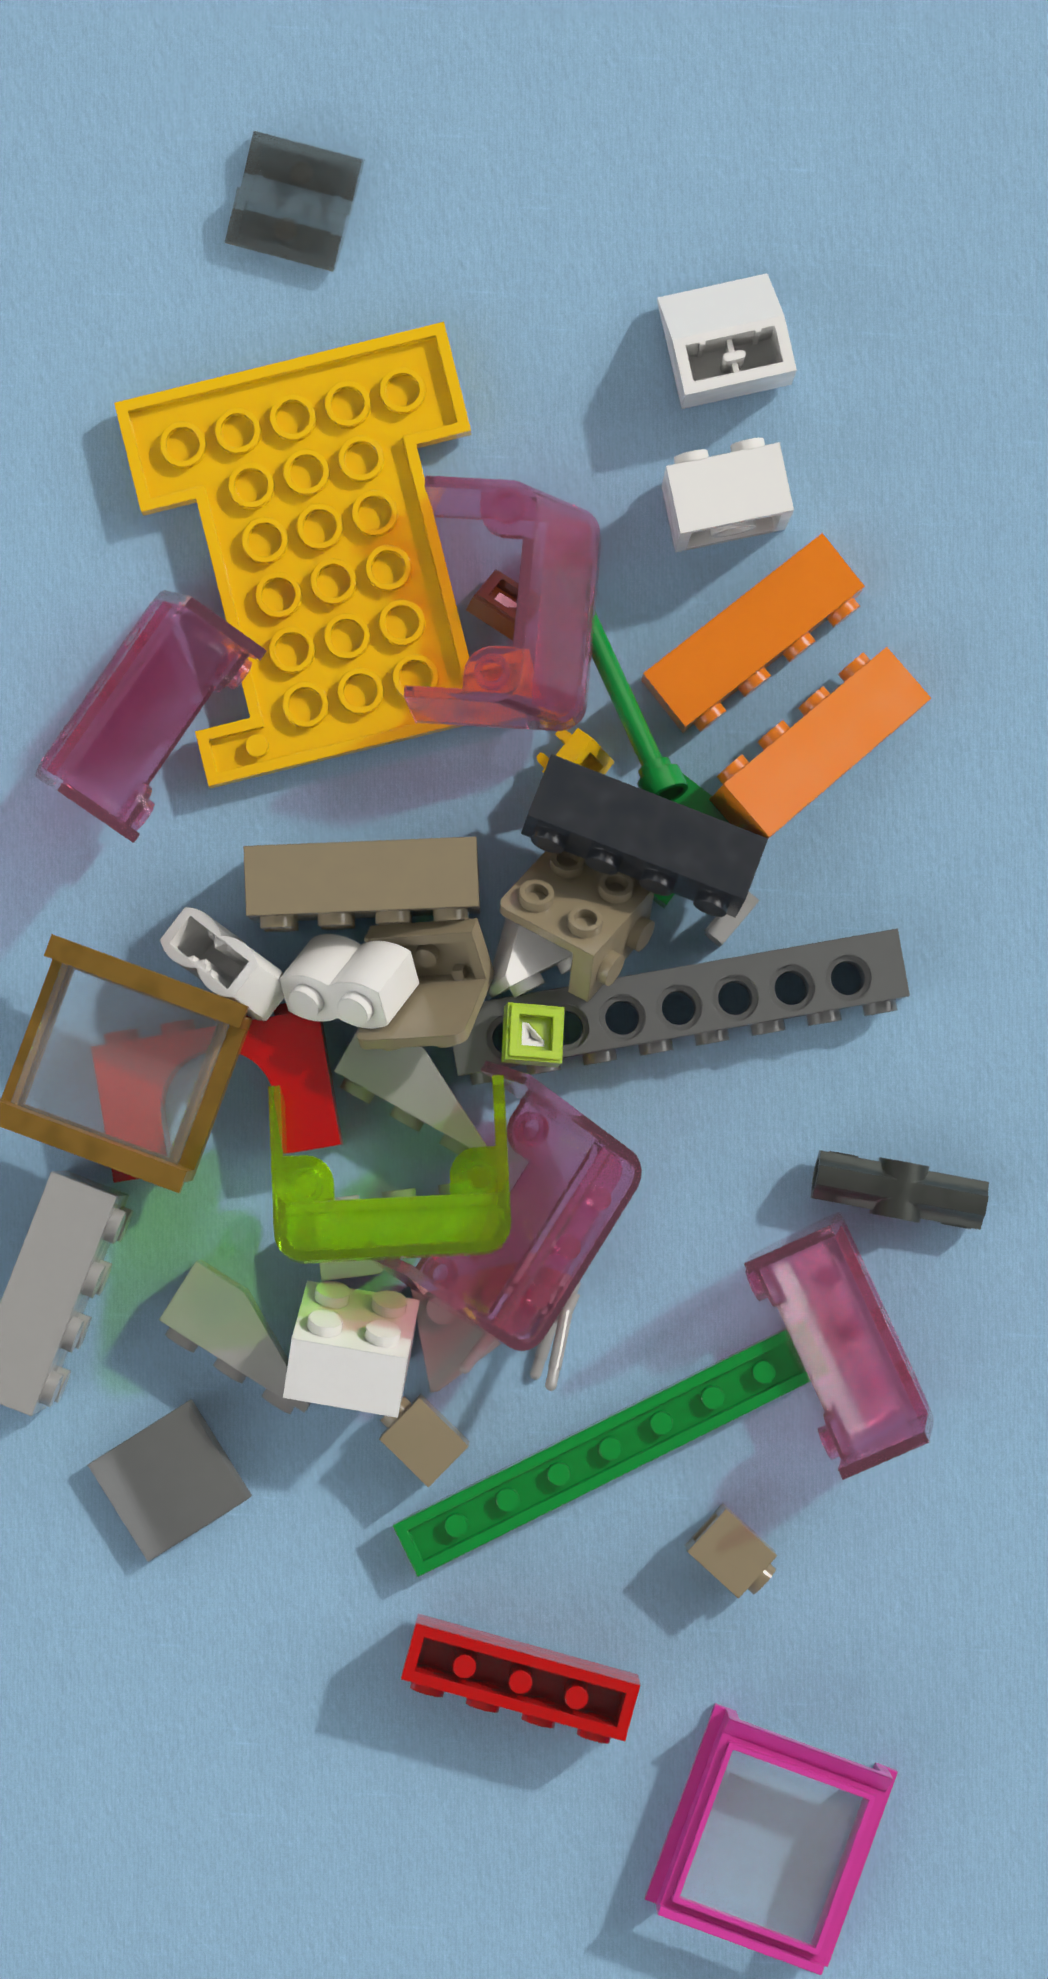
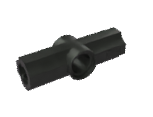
[810,1150,989,1230]

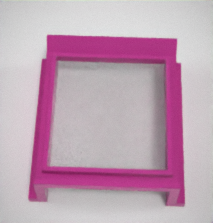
[644,1703,898,1975]

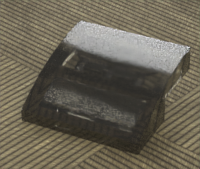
[225,131,365,272]

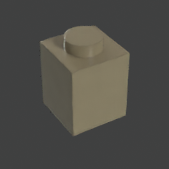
[379,1394,470,1488]
[685,1503,777,1599]

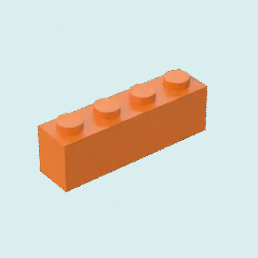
[641,533,865,733]
[709,647,931,839]

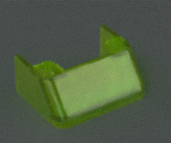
[268,1075,511,1264]

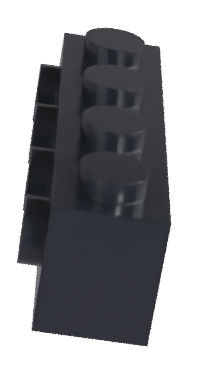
[521,754,768,918]

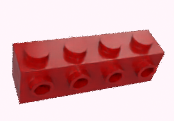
[401,1614,640,1744]

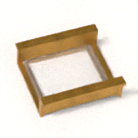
[0,934,252,1193]

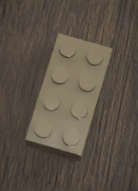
[243,836,480,932]

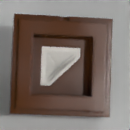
[466,569,542,641]

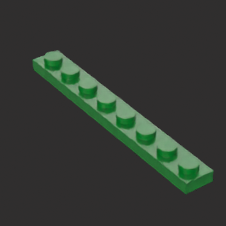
[392,1320,828,1577]

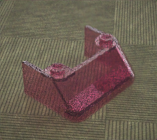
[404,475,602,731]
[35,590,267,843]
[363,1061,642,1351]
[744,1212,934,1480]

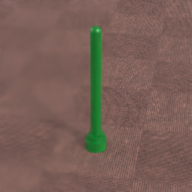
[555,562,688,801]

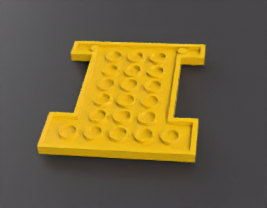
[114,322,540,789]

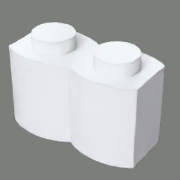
[160,907,284,1021]
[279,934,419,1029]

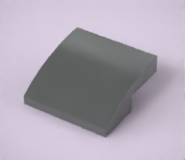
[88,1399,252,1562]

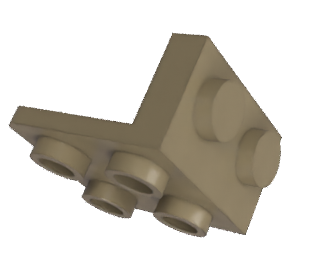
[500,851,655,1002]
[357,918,495,1051]

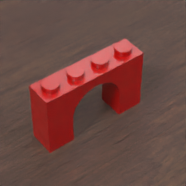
[91,1003,343,1183]

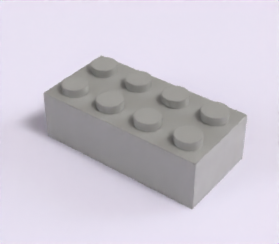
[0,1170,133,1416]

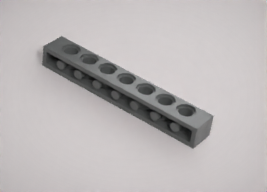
[453,928,910,1085]

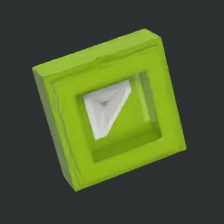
[501,1002,565,1068]

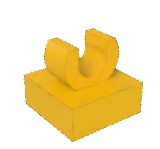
[536,728,614,775]

